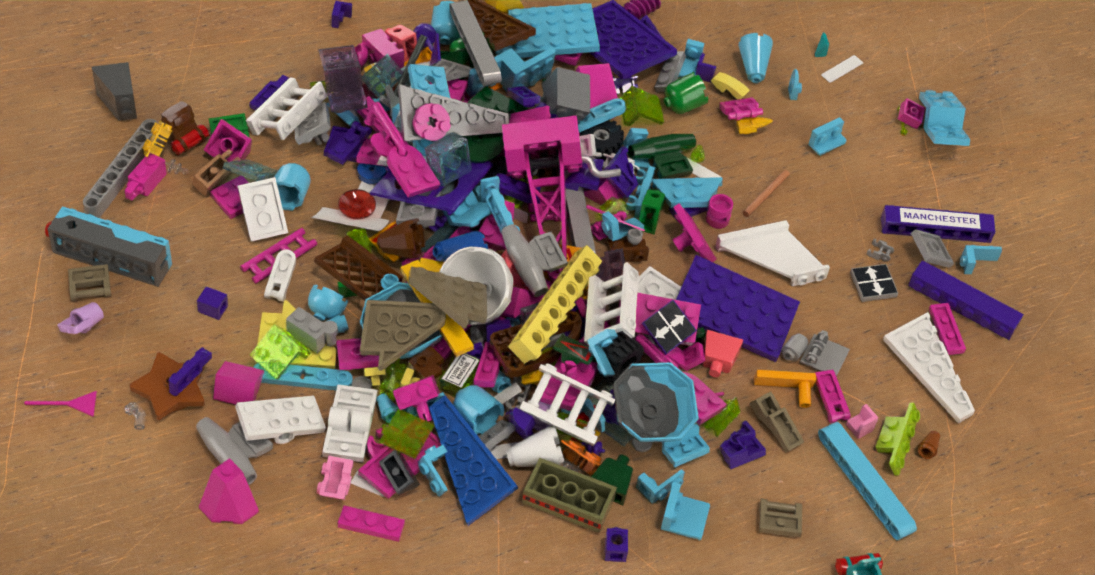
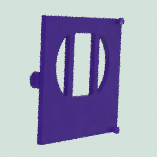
[370,155,493,216]

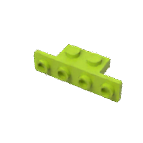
[876,403,920,476]

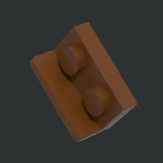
[607,239,649,263]

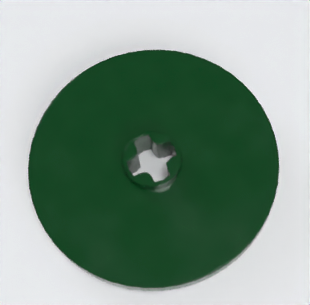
[450,133,504,163]

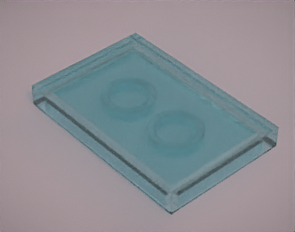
[223,159,278,181]

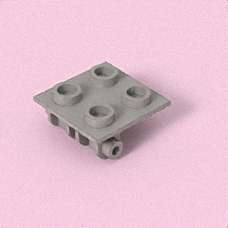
[800,330,850,377]

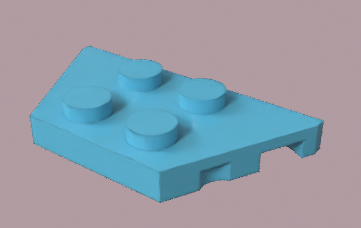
[652,177,723,208]

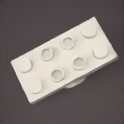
[322,385,378,462]
[235,396,326,444]

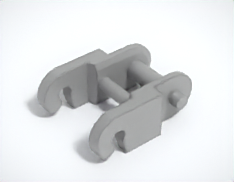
[867,239,894,261]

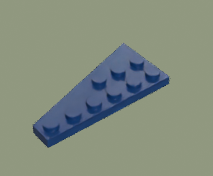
[429,395,518,526]

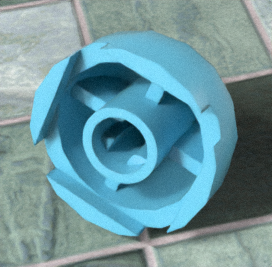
[308,285,348,321]

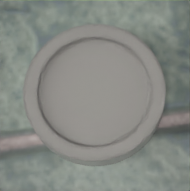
[352,376,372,389]
[632,438,652,452]

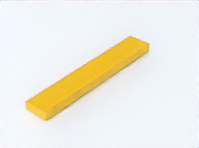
[400,260,474,357]

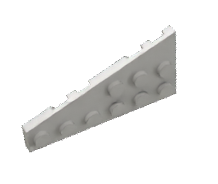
[398,85,509,141]

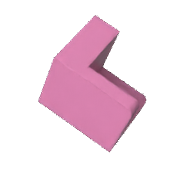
[846,404,878,439]

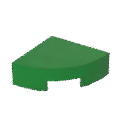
[338,282,358,298]

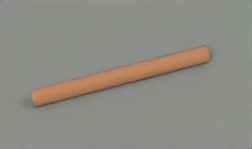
[743,170,790,217]

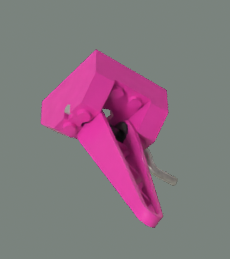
[502,115,621,282]

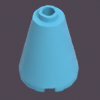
[738,33,773,83]

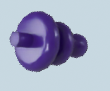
[429,215,448,232]
[580,441,605,456]

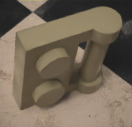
[68,264,111,301]
[759,498,802,537]

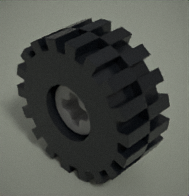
[579,119,624,161]

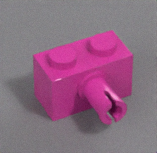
[393,375,440,424]

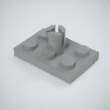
[294,102,331,145]
[396,190,442,229]

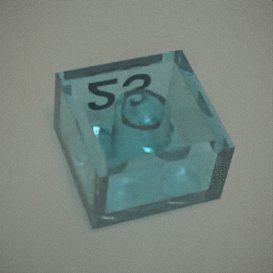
[424,132,472,187]

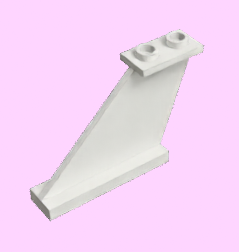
[715,220,830,286]

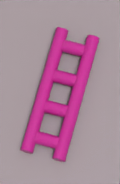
[240,227,317,284]

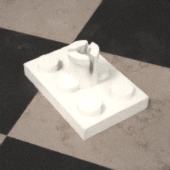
[237,177,288,241]

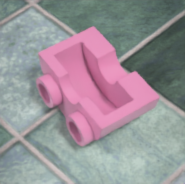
[317,456,353,500]

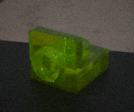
[598,197,629,217]
[346,228,371,252]

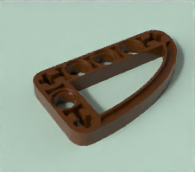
[490,311,582,377]

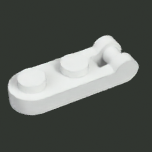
[264,250,296,302]

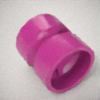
[706,194,733,229]

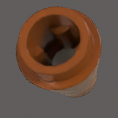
[918,431,941,459]

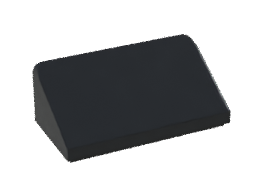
[379,450,420,495]

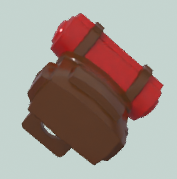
[161,101,210,156]

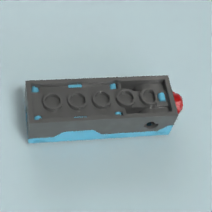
[45,206,172,287]

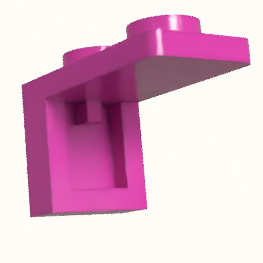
[661,342,705,371]

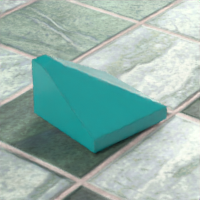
[815,32,830,57]

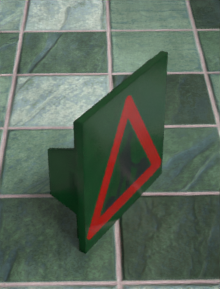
[553,334,594,365]

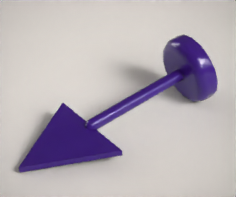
[413,23,441,66]

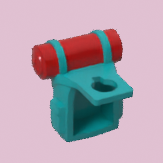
[835,553,883,575]

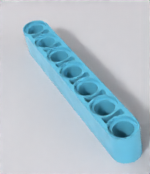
[818,422,917,540]

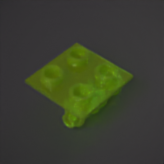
[379,409,435,459]

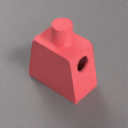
[385,25,417,62]
[703,330,743,377]

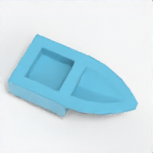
[788,69,802,100]

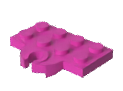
[358,420,441,499]

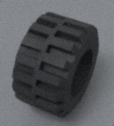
[592,331,644,384]

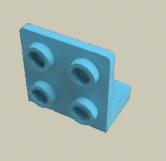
[442,191,492,228]
[661,482,710,540]

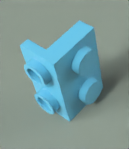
[662,424,710,467]

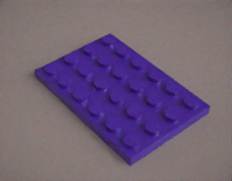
[589,0,677,80]
[676,255,800,362]

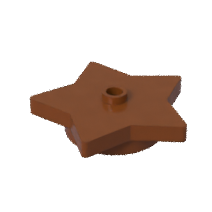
[130,352,205,420]

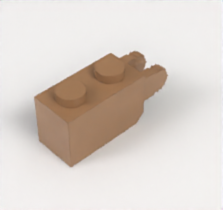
[192,149,241,197]

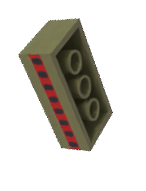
[522,458,617,533]

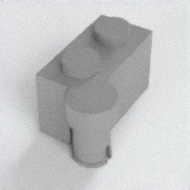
[286,307,338,353]

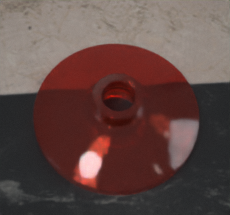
[338,189,376,219]

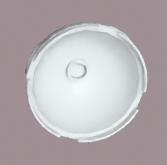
[439,247,514,325]

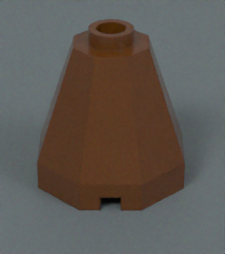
[377,218,426,259]

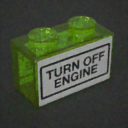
[439,353,480,397]

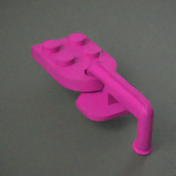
[364,102,440,197]
[635,334,727,425]

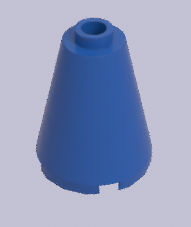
[433,231,488,262]

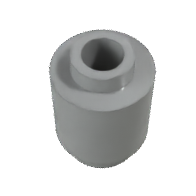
[781,333,808,362]

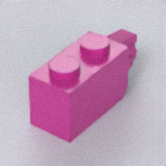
[124,153,167,201]

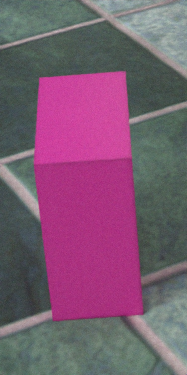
[898,98,925,129]

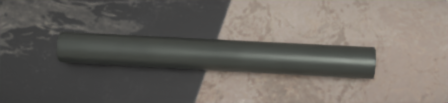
[394,34,427,97]

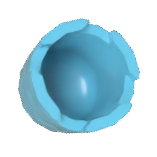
[431,1,461,45]
[274,163,311,211]
[453,385,504,435]

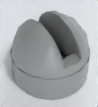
[627,228,643,245]

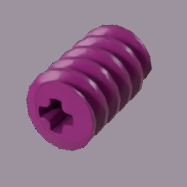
[623,0,661,20]

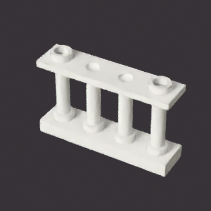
[246,78,327,140]
[584,262,639,345]
[520,363,615,446]

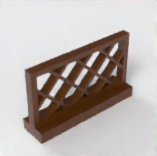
[314,235,403,301]

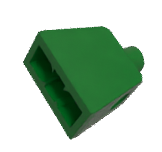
[639,189,665,235]

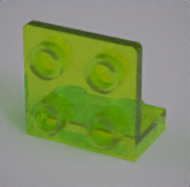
[619,86,664,127]
[250,324,311,379]

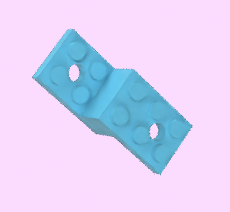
[466,47,556,97]
[408,64,452,158]
[919,90,970,146]

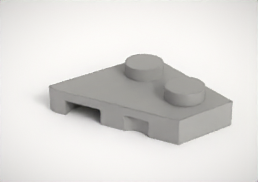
[434,59,473,81]

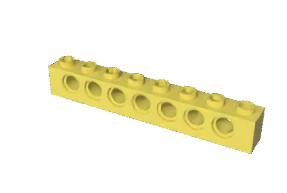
[508,245,602,364]

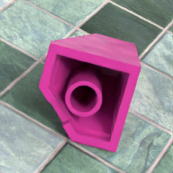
[199,458,259,524]

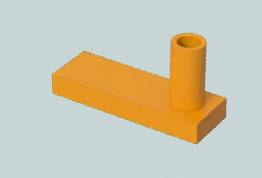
[754,370,816,408]

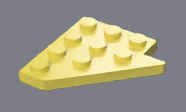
[255,300,337,369]

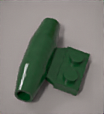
[628,134,696,179]

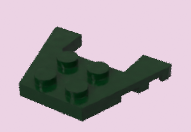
[467,86,530,114]

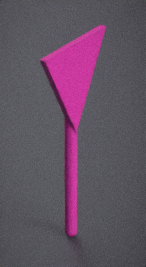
[24,391,97,417]

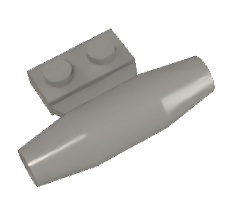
[501,224,568,297]
[196,417,273,485]

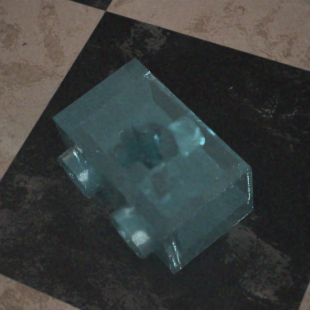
[361,54,403,98]

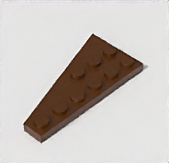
[458,0,536,51]

